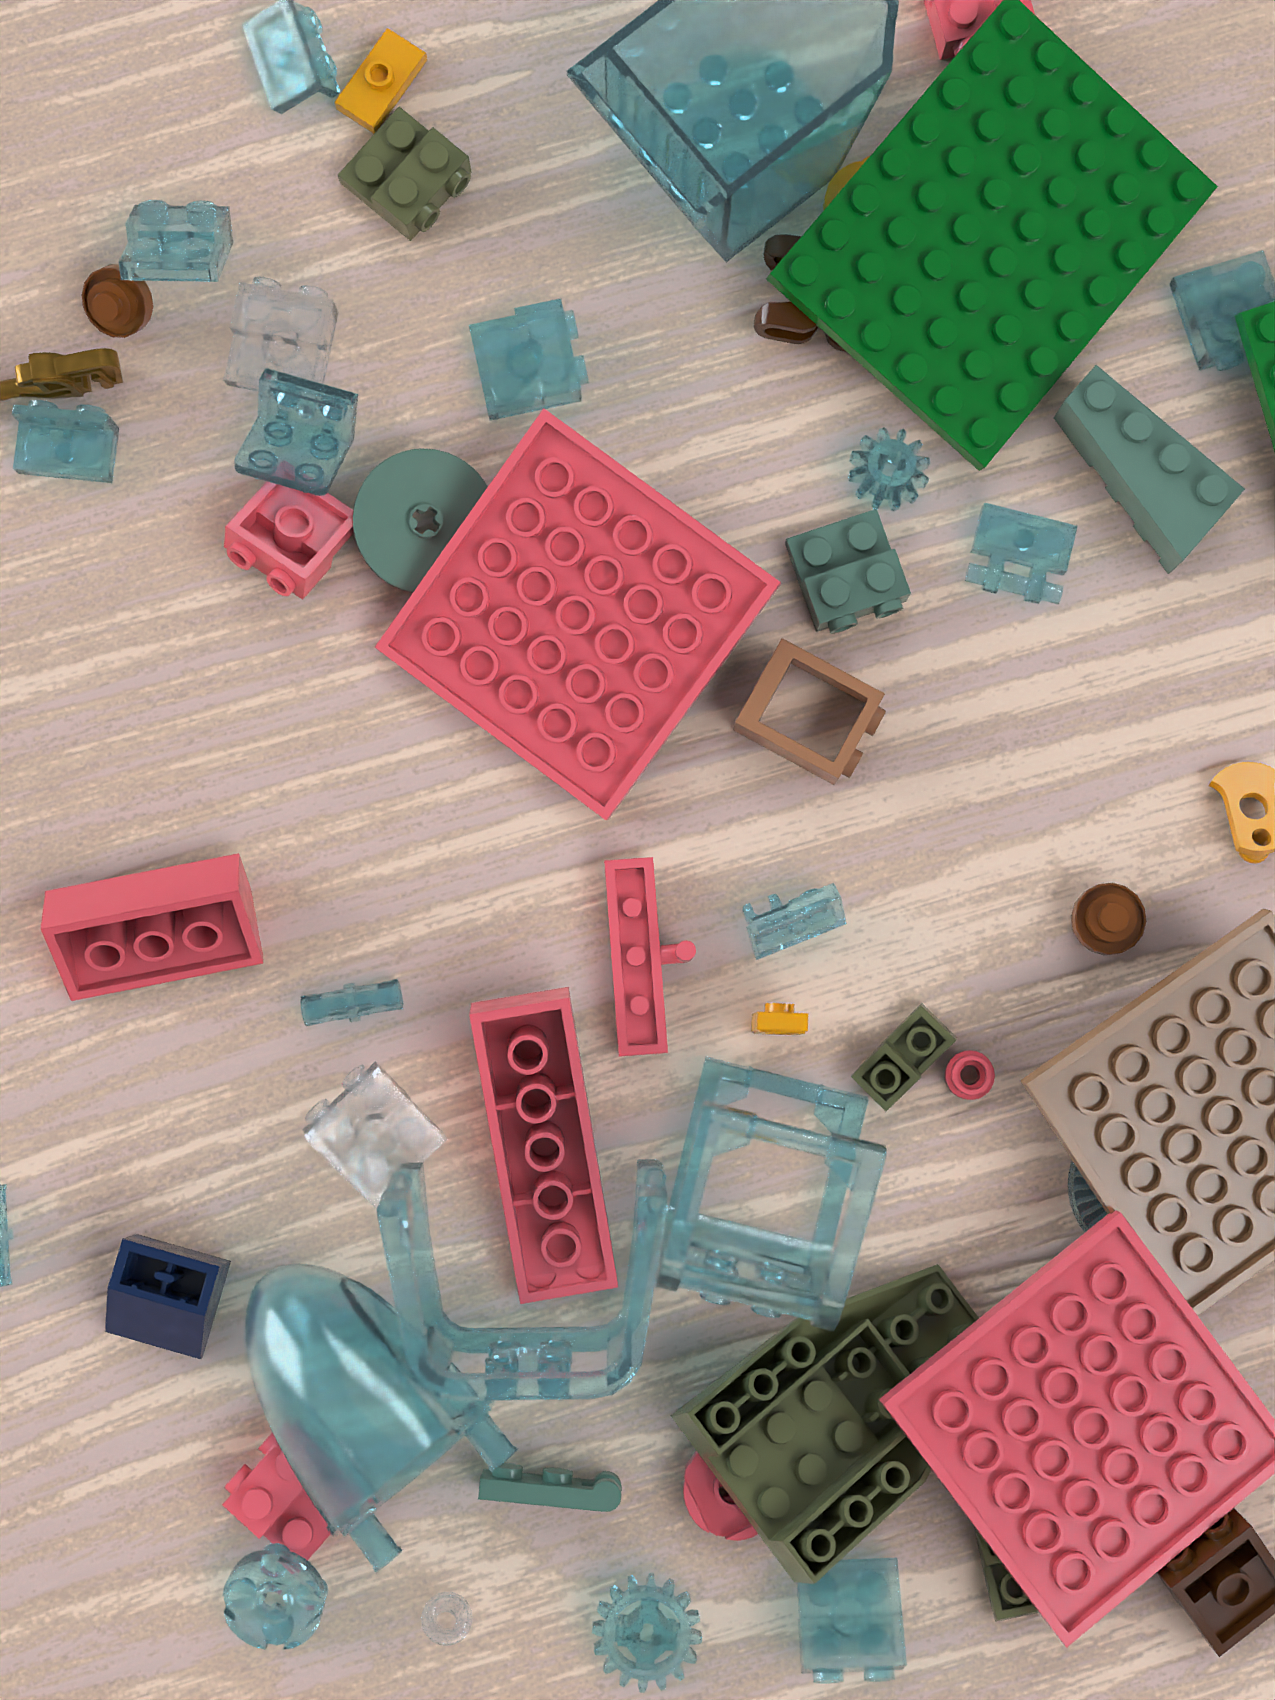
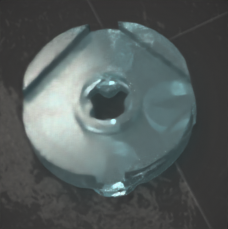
[223,1543,328,1650]

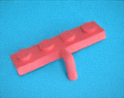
[604,857,696,1057]

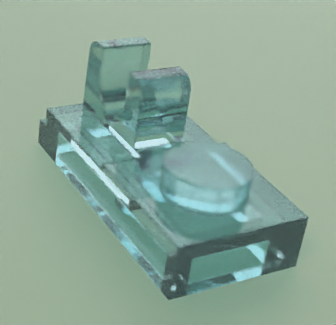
[743,883,847,960]

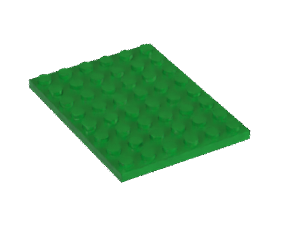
[766,0,1218,471]

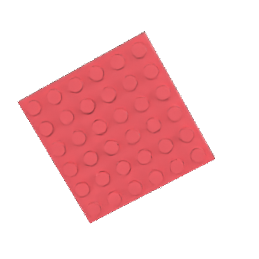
[375,408,782,820]
[879,1210,1275,1648]

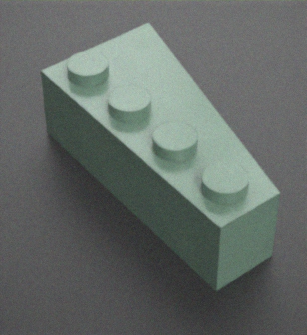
[1054,365,1245,574]

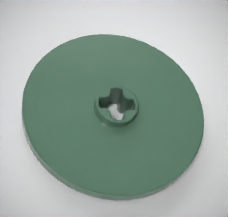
[353,449,488,593]

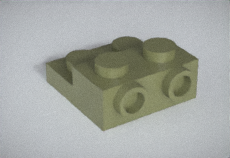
[338,107,472,241]

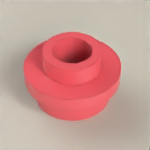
[945,1050,995,1100]

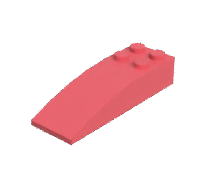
[469,987,618,1304]

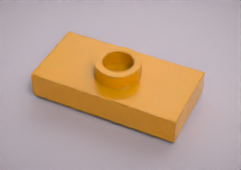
[334,28,427,134]
[751,1003,808,1035]

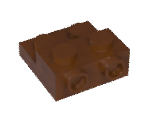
[1157,1508,1275,1657]

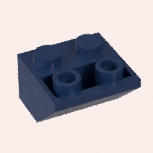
[105,1234,231,1359]

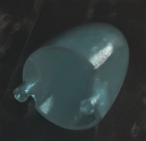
[245,1263,518,1573]

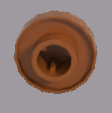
[81,264,153,338]
[1071,883,1147,955]

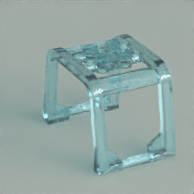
[655,1056,887,1331]
[376,1159,668,1401]

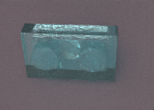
[234,368,358,496]

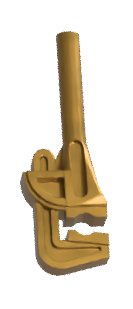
[0,348,123,401]

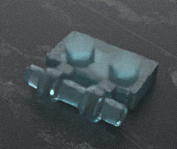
[965,503,1078,604]

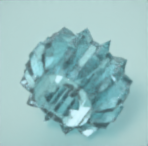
[848,427,930,511]

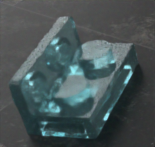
[242,0,340,114]
[12,400,119,483]

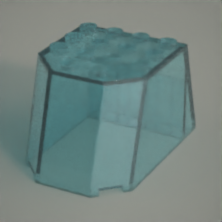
[567,0,899,262]

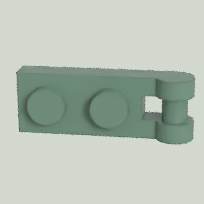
[478,1463,622,1512]

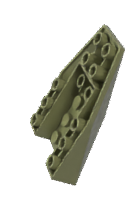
[671,1264,979,1584]

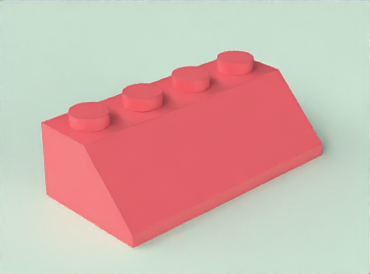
[41,853,263,1001]

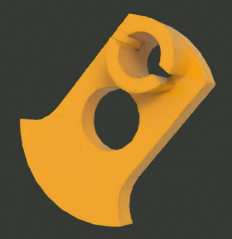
[1208,762,1275,864]

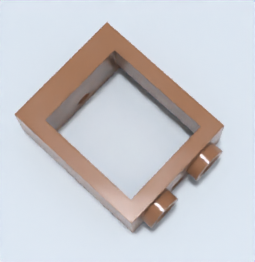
[733,638,886,785]

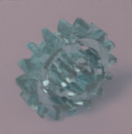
[592,1573,702,1693]

